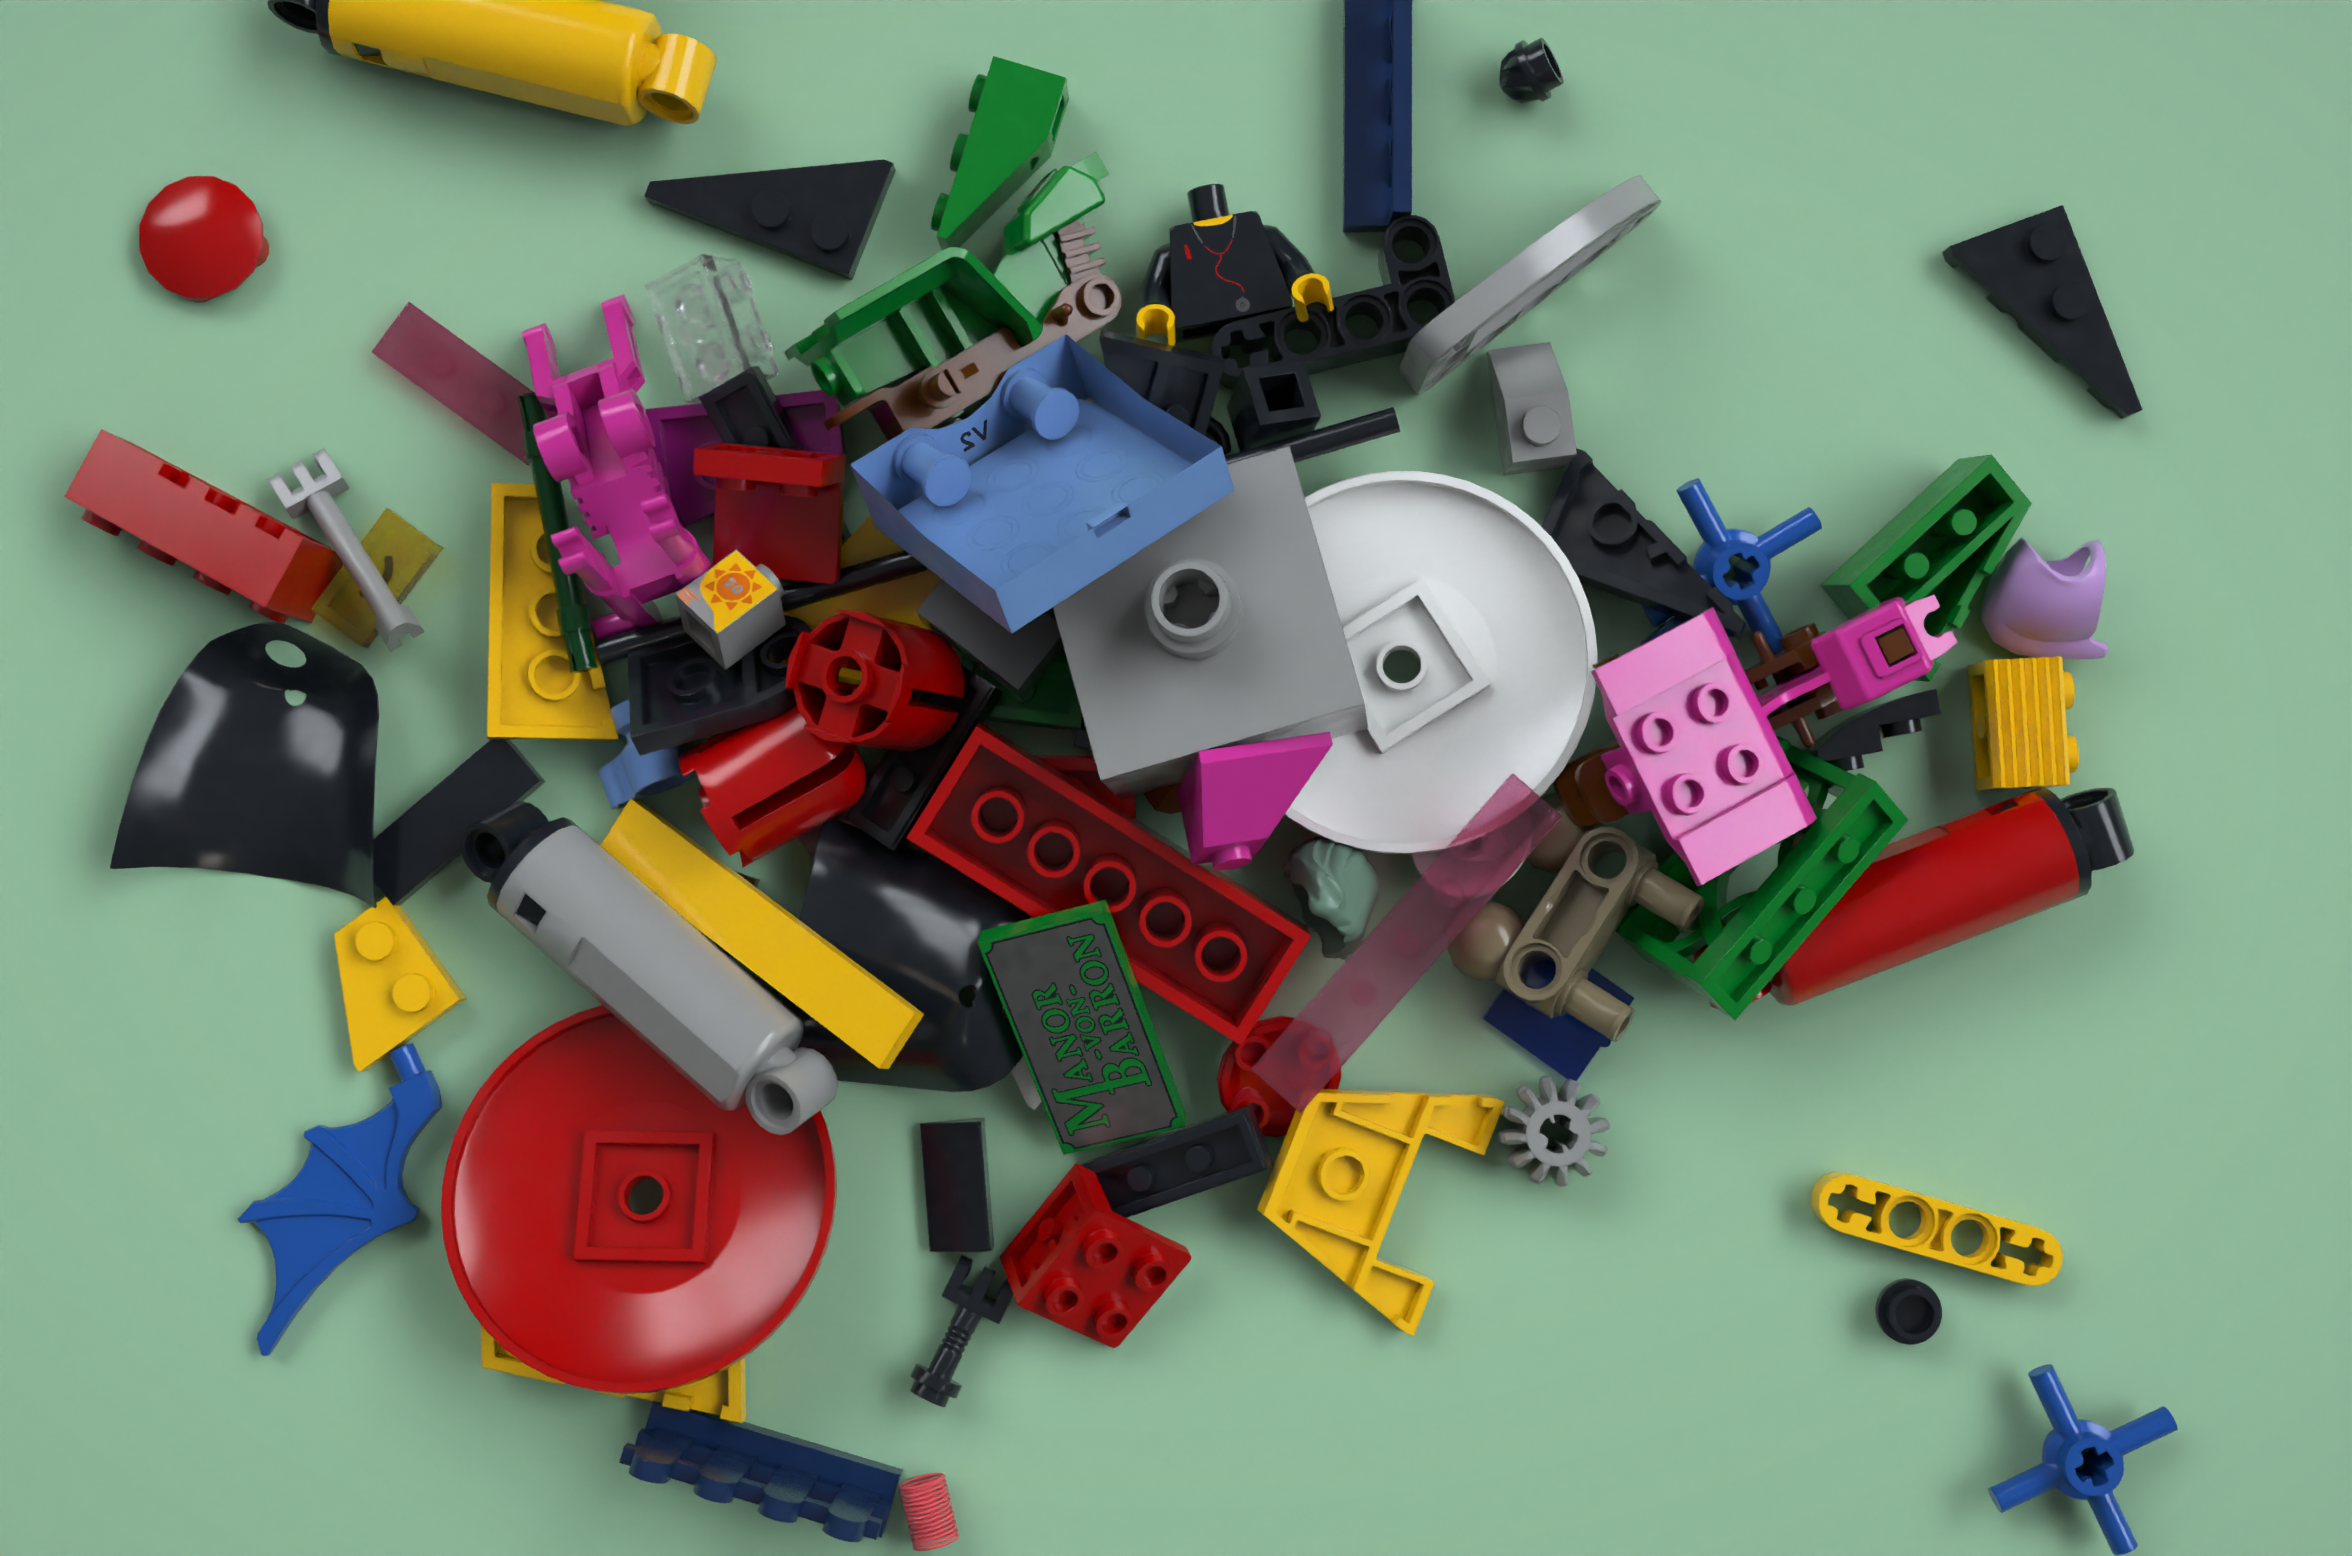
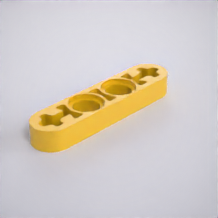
[1811,1171,2063,1286]

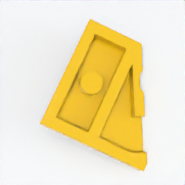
[334,896,467,1072]

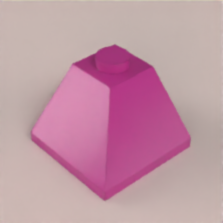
[1177,732,1333,871]

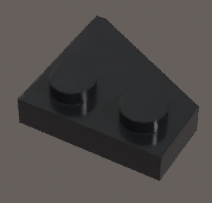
[1099,330,1225,436]

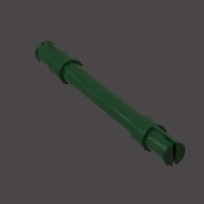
[517,392,598,673]

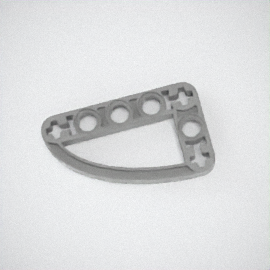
[1398,175,1661,396]

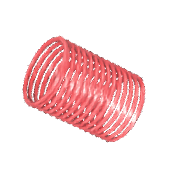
[899,1473,959,1551]

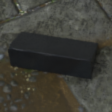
[920,1118,994,1252]

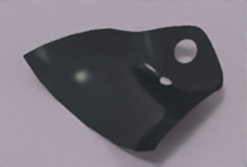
[110,622,379,908]
[783,818,1030,1092]

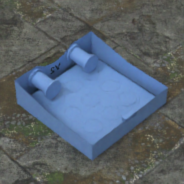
[850,334,1234,634]

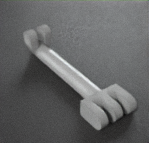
[267,448,425,651]

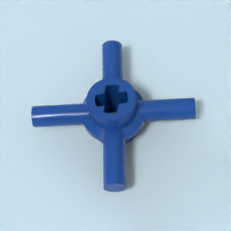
[1642,478,1822,652]
[1988,1364,2178,1555]

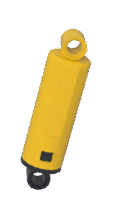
[267,0,717,126]

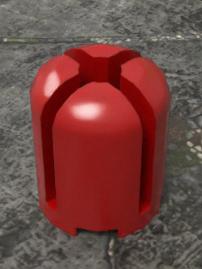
[785,610,965,752]
[678,705,866,868]

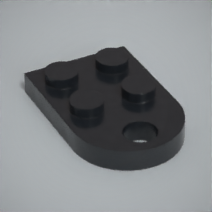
[628,615,813,756]

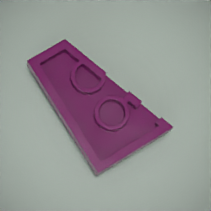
[645,390,846,528]

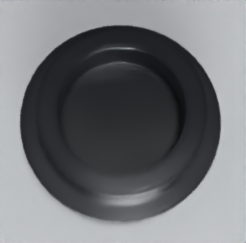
[1875,1278,1942,1345]

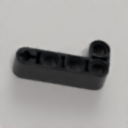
[1211,215,1455,390]

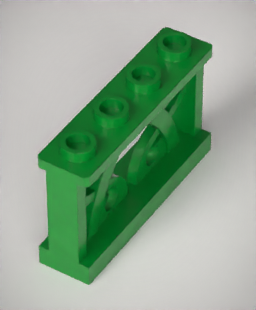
[1616,736,1908,1020]

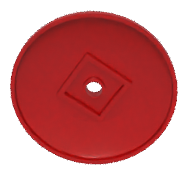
[441,1005,837,1394]

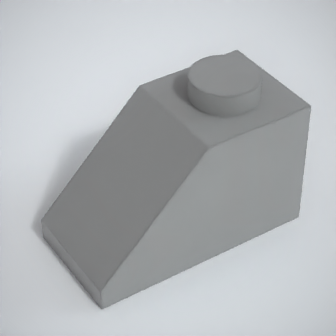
[1486,342,1577,476]

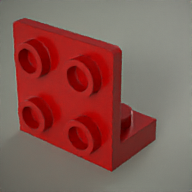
[694,443,846,584]
[999,1163,1191,1348]

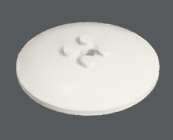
[1284,471,1598,855]

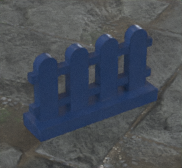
[619,1401,903,1542]

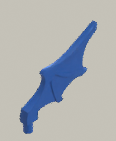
[237,1043,442,1356]

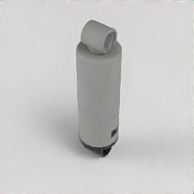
[460,801,838,1135]

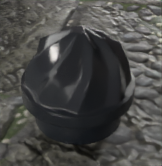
[1499,37,1564,103]

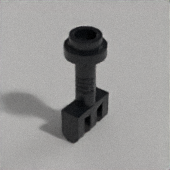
[910,1255,1013,1407]

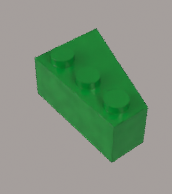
[1820,454,2032,682]

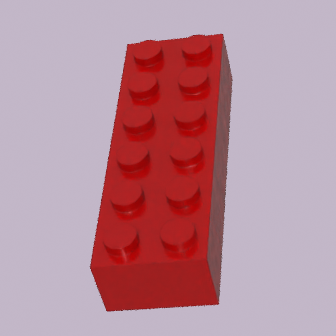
[907,722,1312,1046]

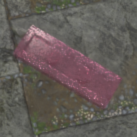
[372,302,549,466]

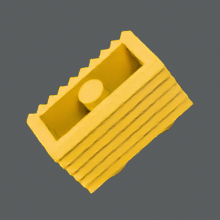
[1967,656,2079,791]

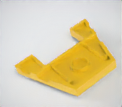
[1257,1088,1505,1336]

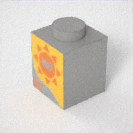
[675,549,786,670]

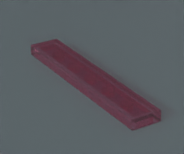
[1251,773,1563,1113]

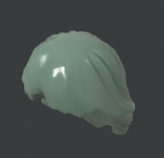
[1282,837,1379,960]

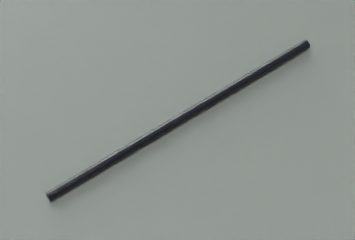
[595,407,1400,665]

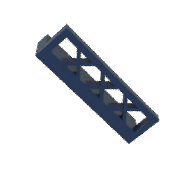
[1343,0,1412,232]

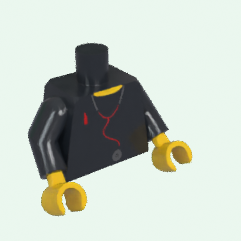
[1136,184,1334,346]

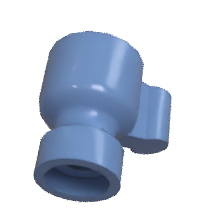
[598,699,695,810]

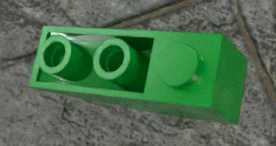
[931,56,1069,250]

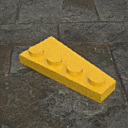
[487,483,619,742]

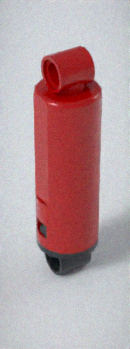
[1693,787,2134,1009]

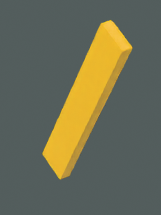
[601,798,924,1069]

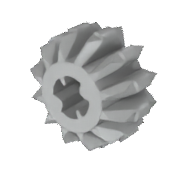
[1498,1076,1610,1187]

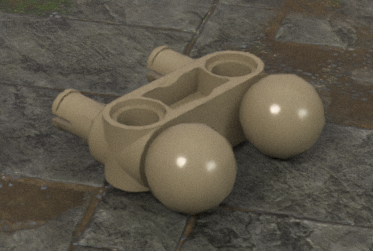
[1447,793,1705,1042]

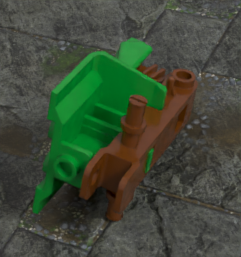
[784,152,1121,472]

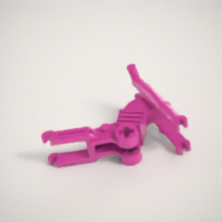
[521,294,714,640]

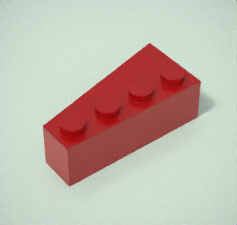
[64,429,343,624]

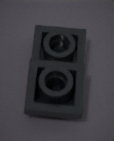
[1805,689,1941,771]

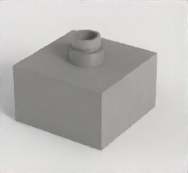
[1053,446,1368,800]

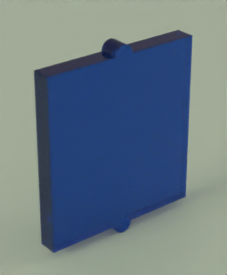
[1482,960,1635,1081]

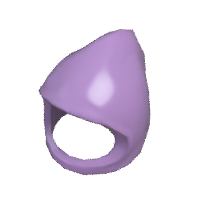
[1981,538,2108,660]

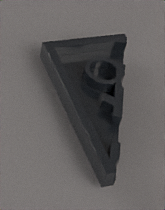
[644,159,896,280]
[1942,205,2143,419]
[1541,448,1746,640]

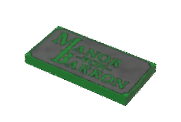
[977,900,1187,1155]

